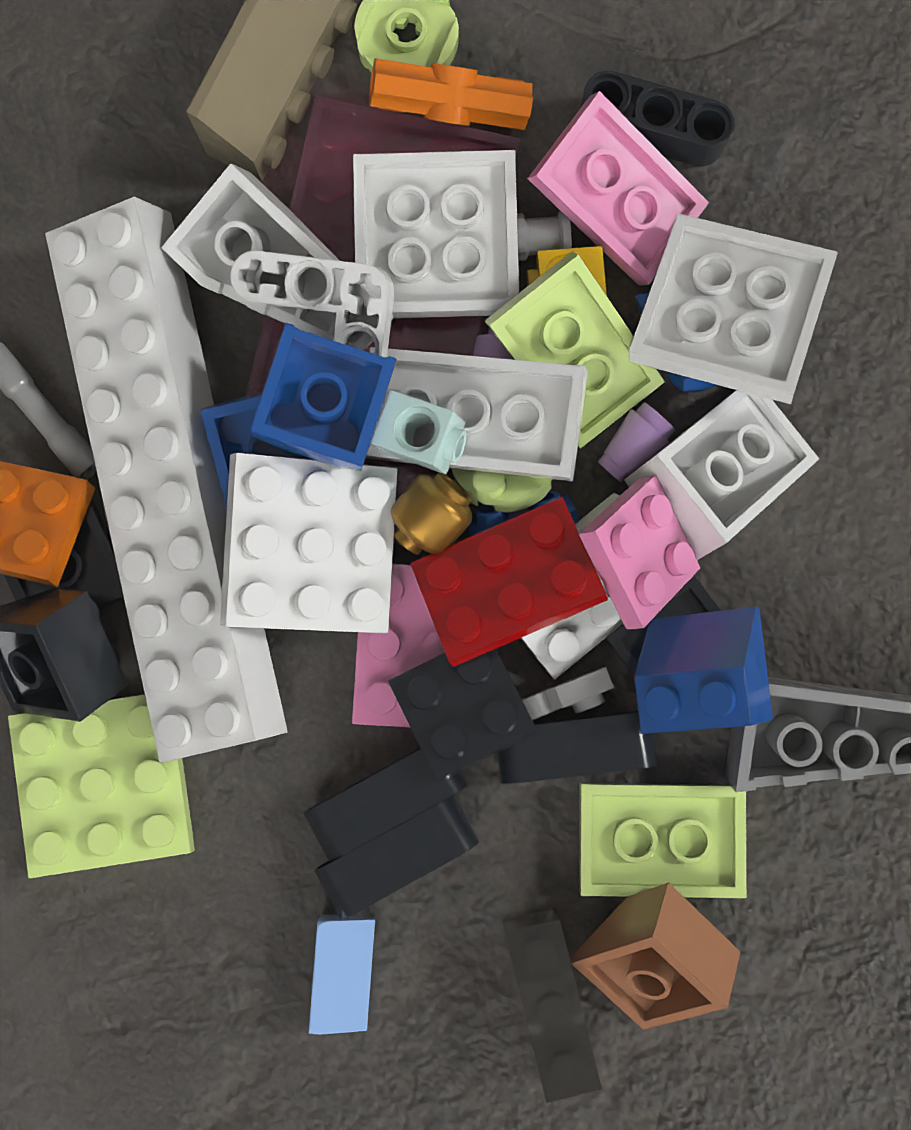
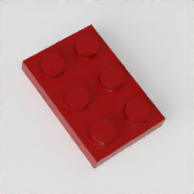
[410,497,608,667]

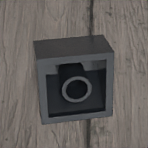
[0,589,128,722]

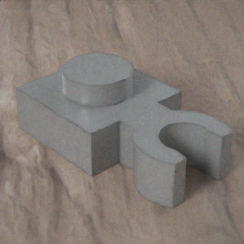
[522,667,614,720]

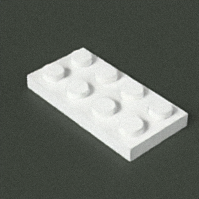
[366,347,588,481]

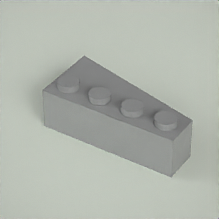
[724,677,911,792]

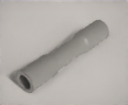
[0,343,97,480]

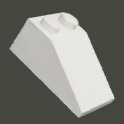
[624,390,819,560]

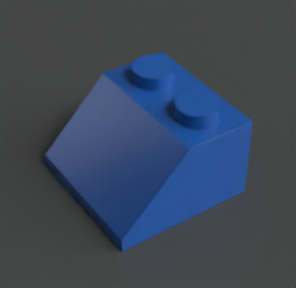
[635,607,773,734]

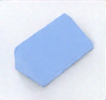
[309,914,375,1035]

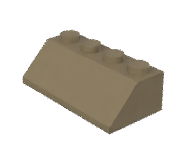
[186,0,358,182]

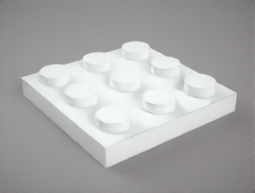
[353,150,519,318]
[629,214,838,404]
[220,453,397,633]

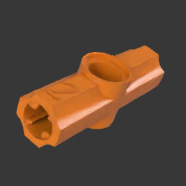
[369,58,533,130]

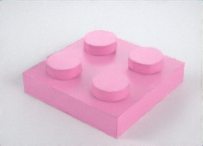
[579,475,700,629]

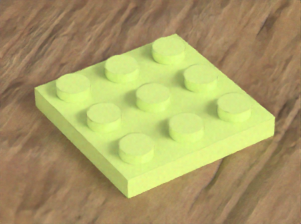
[8,695,195,878]

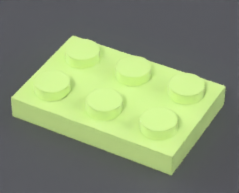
[485,251,665,449]
[579,783,747,898]

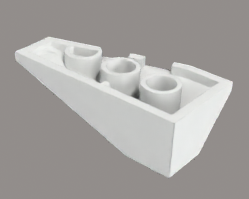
[161,164,394,351]

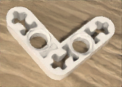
[230,251,394,357]

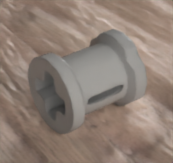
[517,211,572,262]

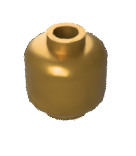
[391,472,472,555]

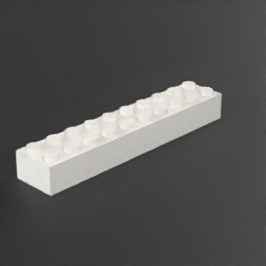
[45,197,288,763]

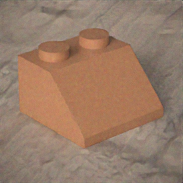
[571,882,740,1030]

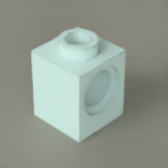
[370,390,467,474]

